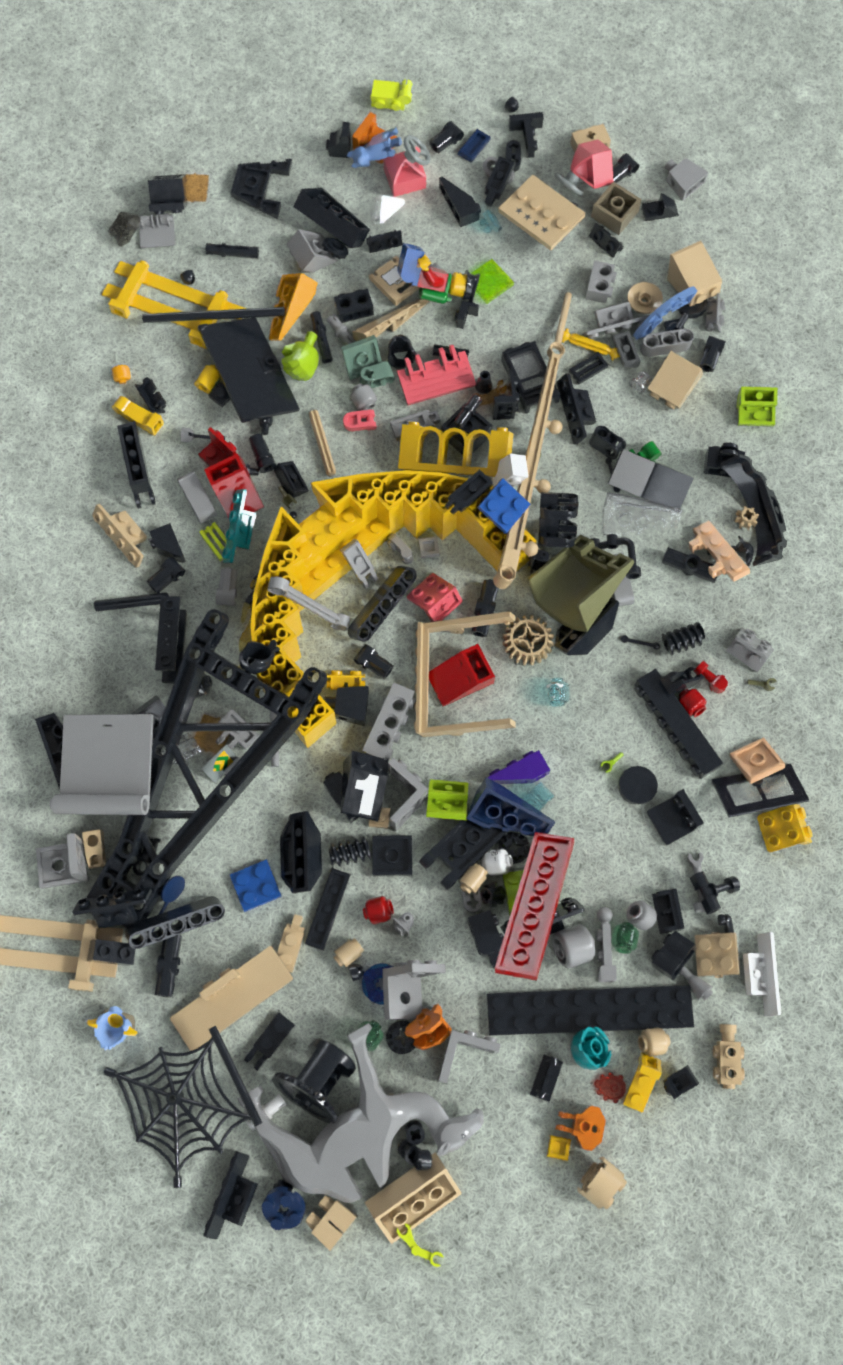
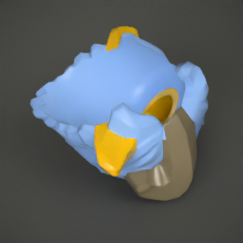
[87,1006,137,1050]

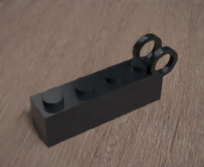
[117,421,156,509]

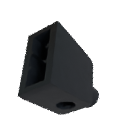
[324,686,369,726]

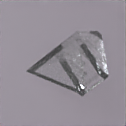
[368,195,406,225]

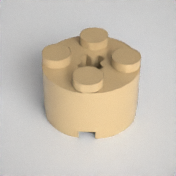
[577,1156,627,1209]

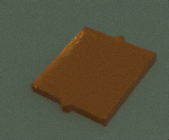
[185,173,209,203]
[191,714,229,754]

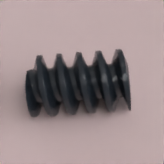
[662,622,705,656]
[328,836,371,868]

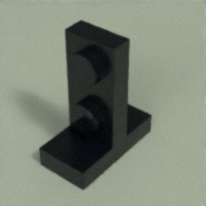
[508,112,544,158]

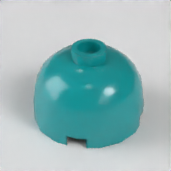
[570,1027,612,1070]

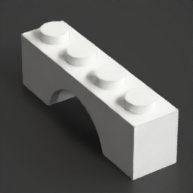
[488,454,528,487]

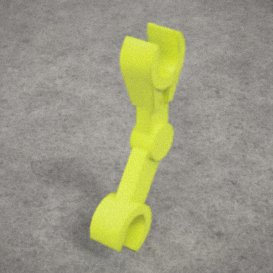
[397,1223,444,1267]

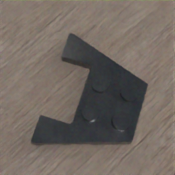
[231,159,292,219]

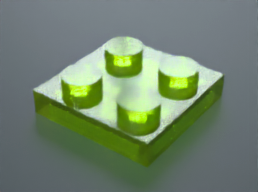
[471,259,514,304]

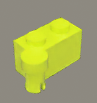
[371,79,412,111]

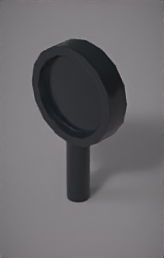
[674,299,708,329]

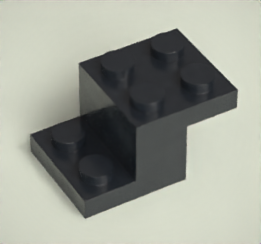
[148,174,188,214]

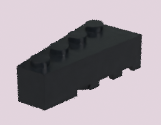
[293,187,370,248]
[35,713,63,790]

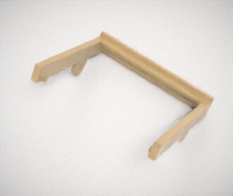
[414,611,516,737]

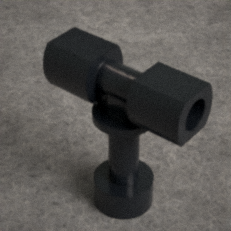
[690,871,740,915]

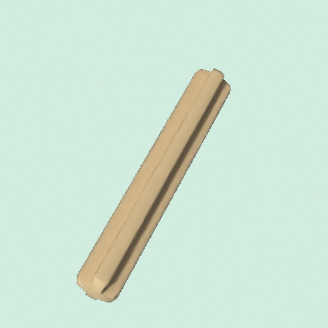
[309,410,336,476]

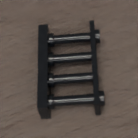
[155,596,187,683]

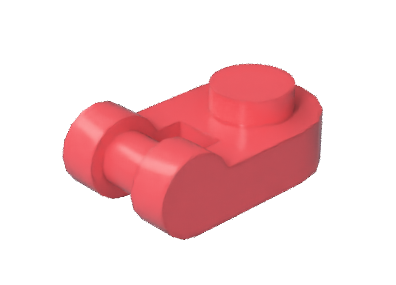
[343,410,377,431]

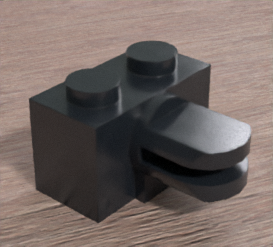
[704,442,745,477]

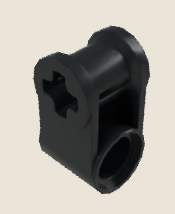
[589,425,626,460]

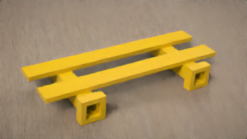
[102,260,246,349]

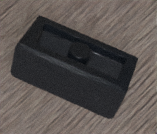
[274,461,309,498]

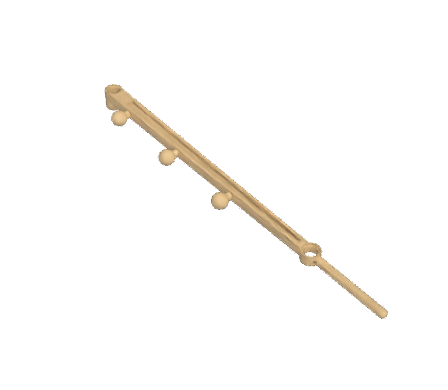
[493,292,572,589]

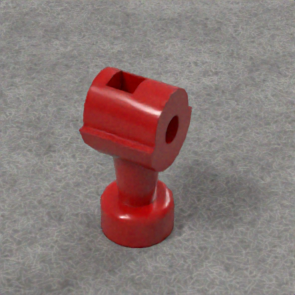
[693,661,728,694]

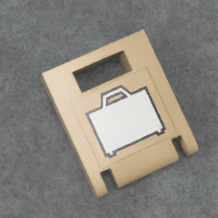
[369,256,420,306]

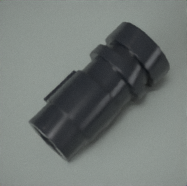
[249,433,277,473]

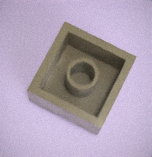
[591,181,642,235]

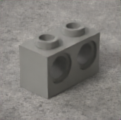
[586,260,617,303]

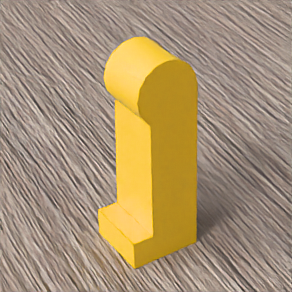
[112,396,164,436]

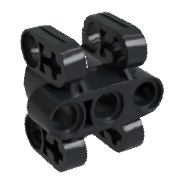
[538,492,579,548]

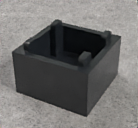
[441,403,493,455]

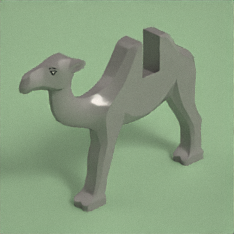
[238,1023,484,1203]

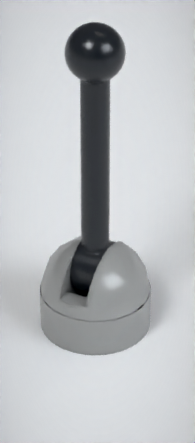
[181,427,225,442]

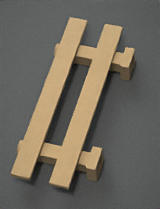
[0,915,124,992]

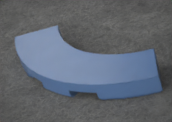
[633,286,697,340]

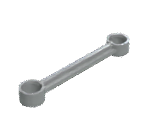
[268,577,350,631]

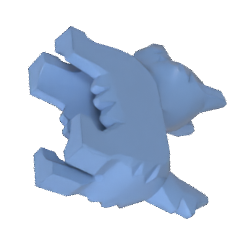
[347,127,402,168]

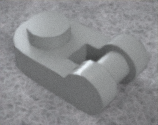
[387,533,413,564]

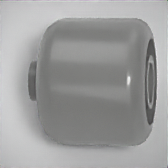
[552,924,595,968]

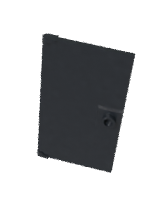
[197,317,300,423]

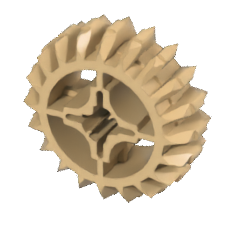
[503,615,554,666]

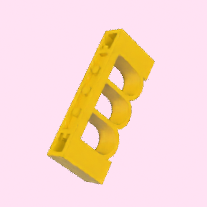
[398,421,514,477]

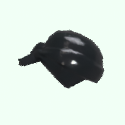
[239,639,280,674]

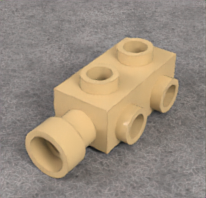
[713,1024,745,1089]

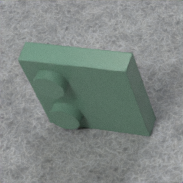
[341,335,382,380]

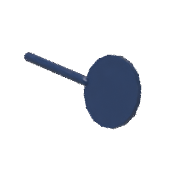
[152,875,185,932]

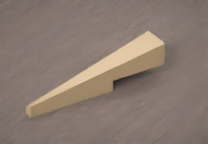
[352,299,430,341]

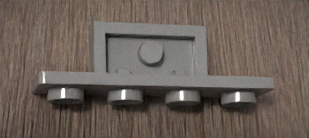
[582,302,651,339]

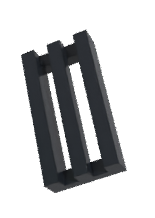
[569,352,608,384]

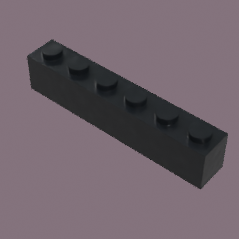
[634,668,723,779]

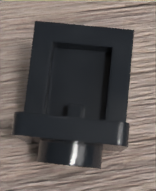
[454,301,479,329]
[663,1065,699,1099]

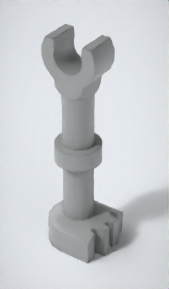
[687,852,705,913]

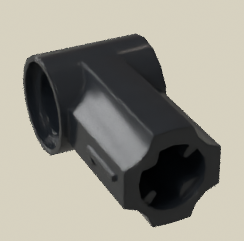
[429,121,464,153]
[613,153,640,183]
[699,336,726,372]
[146,557,186,593]
[353,644,394,680]

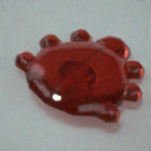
[594,1072,626,1104]

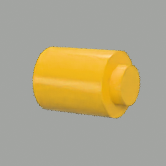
[194,365,219,394]

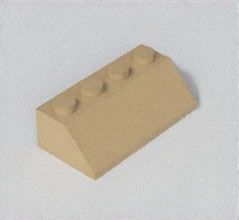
[365,1152,462,1244]

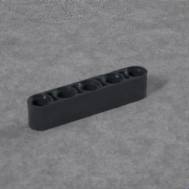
[348,566,417,642]
[125,896,225,949]

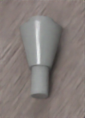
[680,966,713,1001]

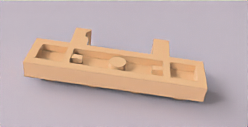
[689,520,750,582]

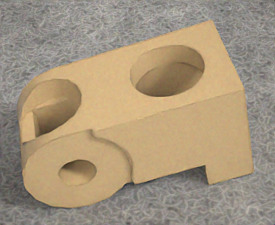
[82,829,106,869]

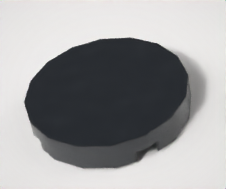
[619,766,658,805]

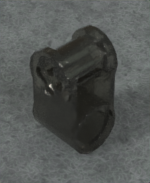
[108,212,140,247]

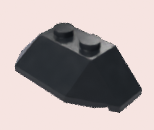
[554,598,619,656]
[280,811,322,894]

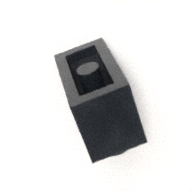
[148,523,186,563]

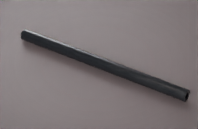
[142,307,285,323]

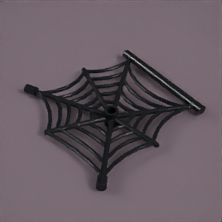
[104,1026,263,1188]

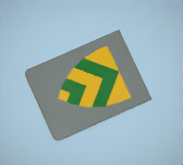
[202,744,237,783]

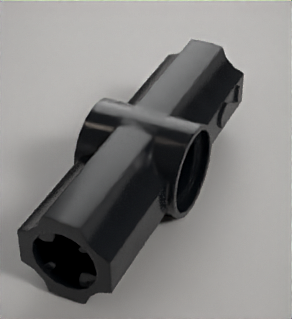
[662,547,717,583]
[471,579,498,637]
[154,935,182,997]

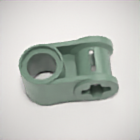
[360,361,395,389]

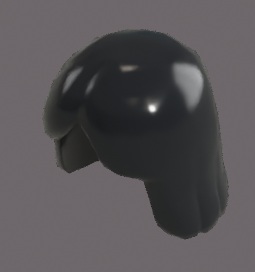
[387,334,416,368]

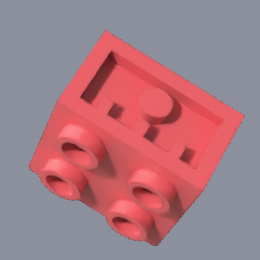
[406,573,463,622]

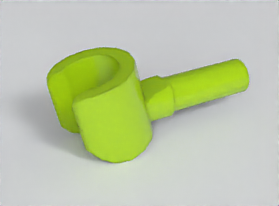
[600,752,624,773]

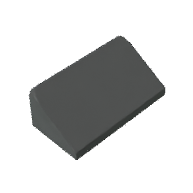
[612,331,641,368]

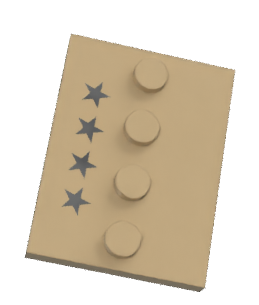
[498,175,585,251]

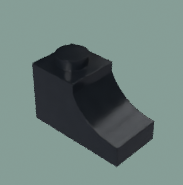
[326,122,351,158]

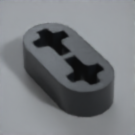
[506,140,521,172]

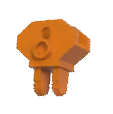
[405,1004,452,1050]
[555,1106,606,1151]

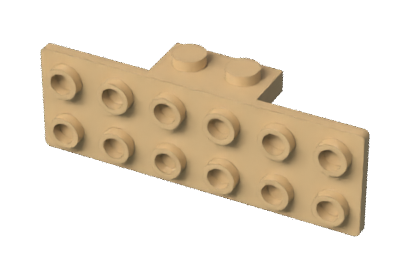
[170,946,293,1051]

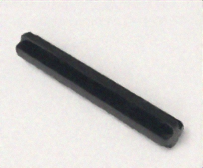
[94,592,169,612]

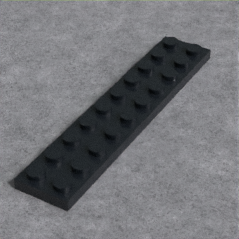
[487,986,694,1036]

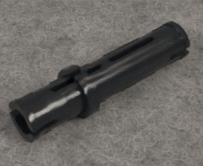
[206,243,259,258]
[310,311,333,364]

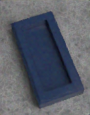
[458,129,491,163]

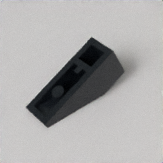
[439,177,481,227]

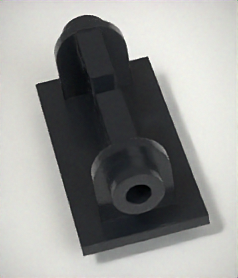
[588,223,624,258]
[366,229,403,253]
[135,377,166,413]
[528,543,549,573]
[530,1055,563,1102]

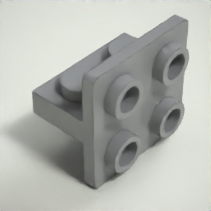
[726,628,774,672]

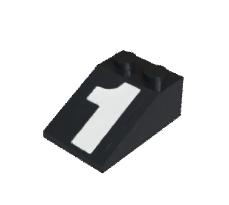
[340,751,388,822]

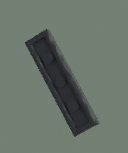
[305,868,351,951]

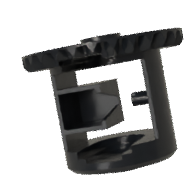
[272,1038,356,1123]

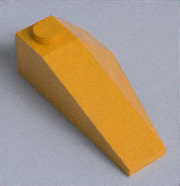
[269,273,318,341]

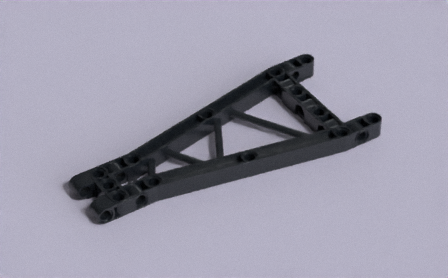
[87,609,327,929]

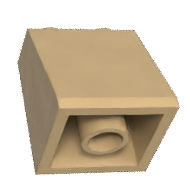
[667,240,722,307]
[648,351,703,409]

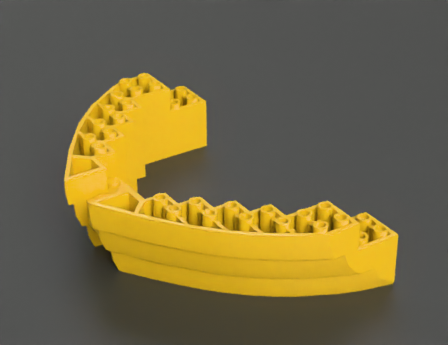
[251,470,537,748]

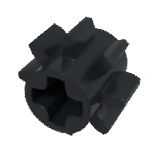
[481,882,506,908]

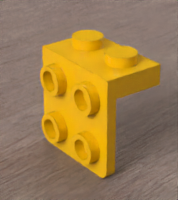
[757,804,812,852]

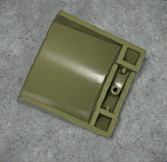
[528,534,634,632]

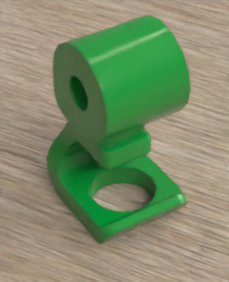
[629,441,662,461]

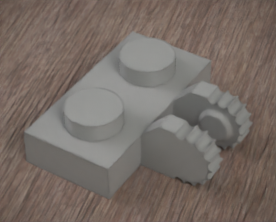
[215,709,260,750]

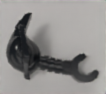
[707,536,754,566]

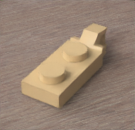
[277,914,305,973]

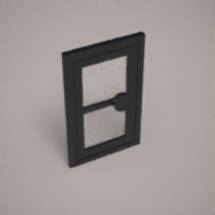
[712,764,809,818]

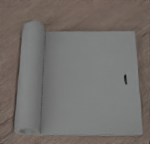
[50,714,153,815]

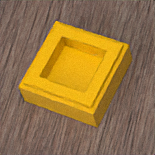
[547,1135,571,1161]

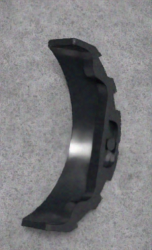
[720,454,787,566]

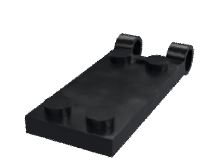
[419,819,507,891]

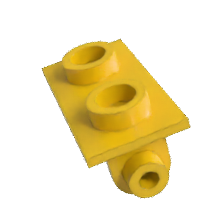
[327,670,366,690]

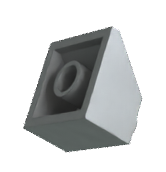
[287,229,338,272]

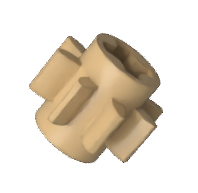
[734,506,759,530]

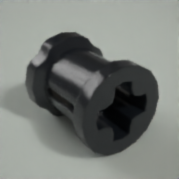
[405,1120,425,1145]

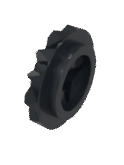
[322,238,349,259]
[498,832,530,864]
[386,1021,416,1054]

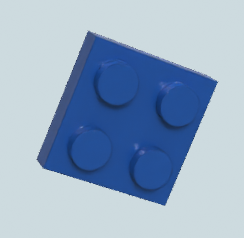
[477,478,531,533]
[230,859,282,912]

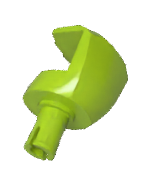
[281,331,319,381]

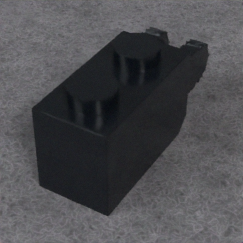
[467,910,504,969]

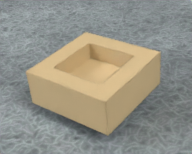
[369,807,390,829]

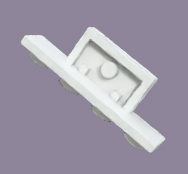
[743,932,781,1016]

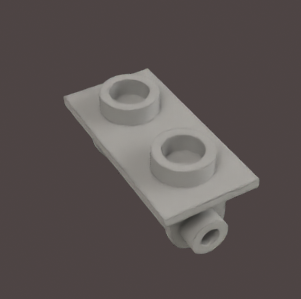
[705,293,725,333]
[393,912,414,937]

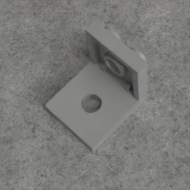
[388,758,429,831]
[36,833,89,889]
[383,960,446,1020]
[438,1030,501,1084]

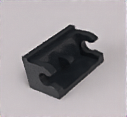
[659,666,704,695]
[652,888,685,934]

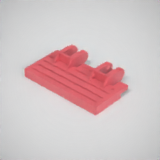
[397,344,476,406]

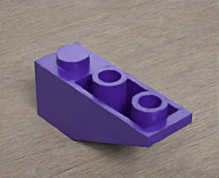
[488,750,551,784]

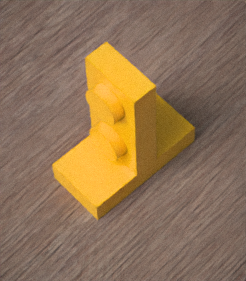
[623,1052,662,1113]

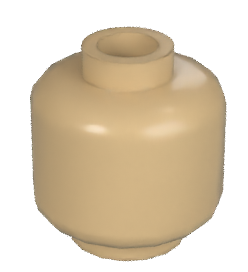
[638,1028,671,1057]

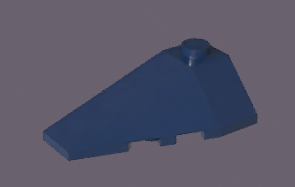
[466,777,555,836]

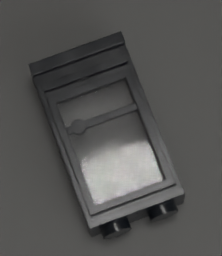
[501,341,560,414]

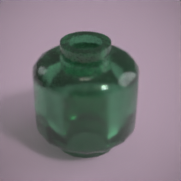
[611,922,639,954]
[357,1020,384,1051]

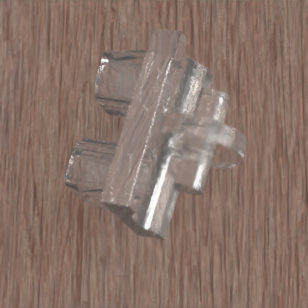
[161,733,202,765]

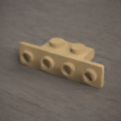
[92,504,147,568]

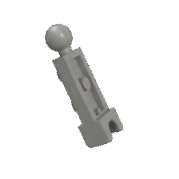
[597,907,617,982]

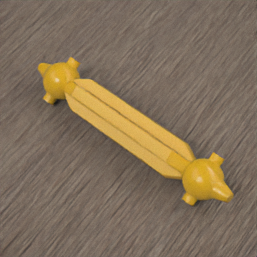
[556,328,619,360]

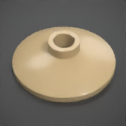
[628,282,663,314]

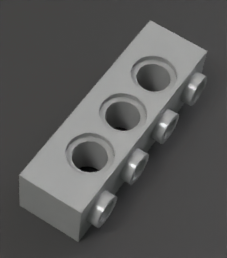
[362,683,416,761]

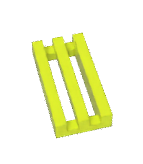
[199,522,236,562]

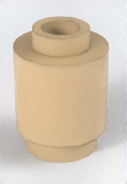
[459,863,488,894]
[333,938,364,968]

